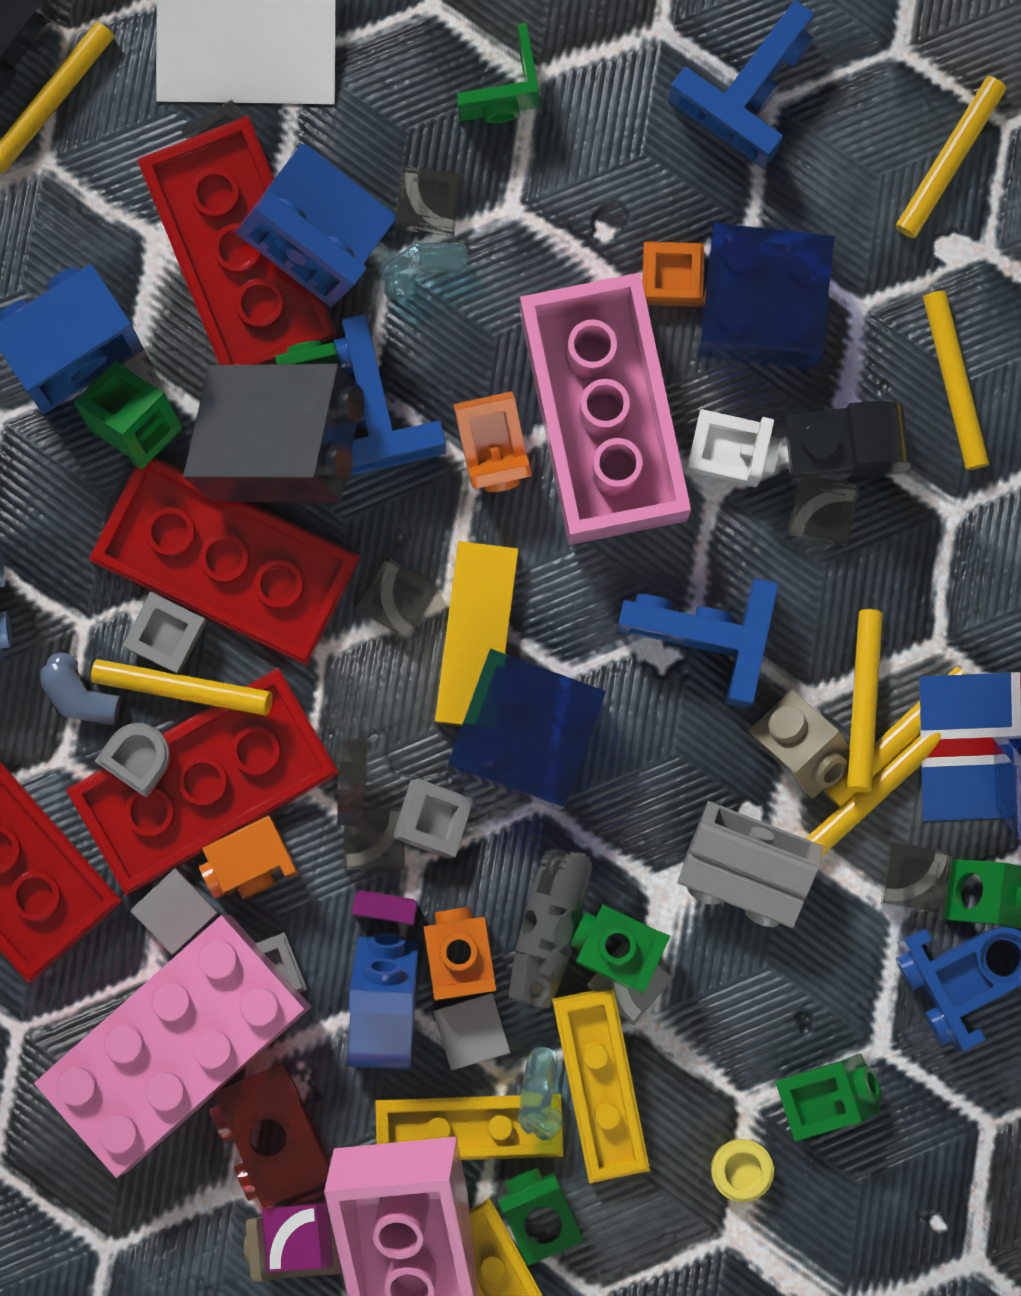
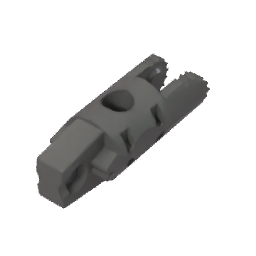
[509,848,593,1009]

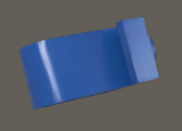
[895,927,1021,1051]
[348,932,419,1071]

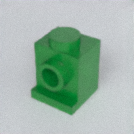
[74,361,183,470]
[570,905,671,996]

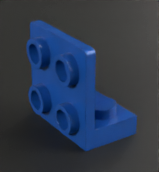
[235,144,396,307]

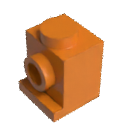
[199,815,300,900]
[423,907,496,1001]

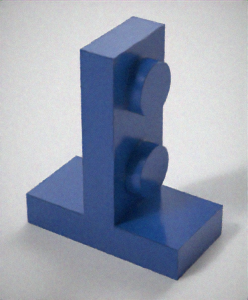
[668,0,814,170]
[334,314,447,476]
[617,578,778,709]

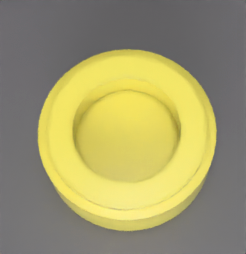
[711,1139,774,1202]

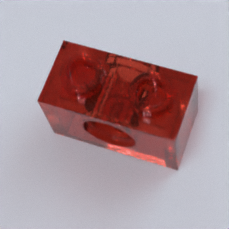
[209,1062,330,1209]

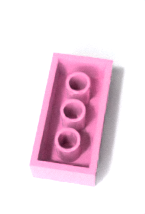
[520,273,691,545]
[34,915,312,1178]

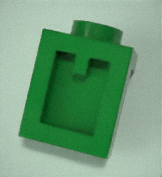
[775,1053,881,1141]

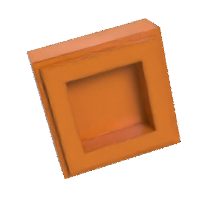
[642,242,704,307]

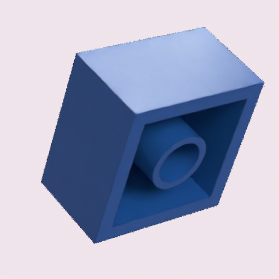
[0,263,144,415]

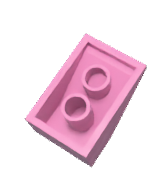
[324,1137,479,1296]

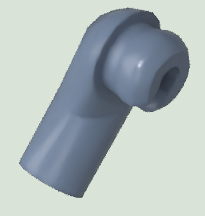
[40,653,121,726]

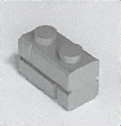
[677,801,823,928]

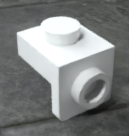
[686,409,782,487]

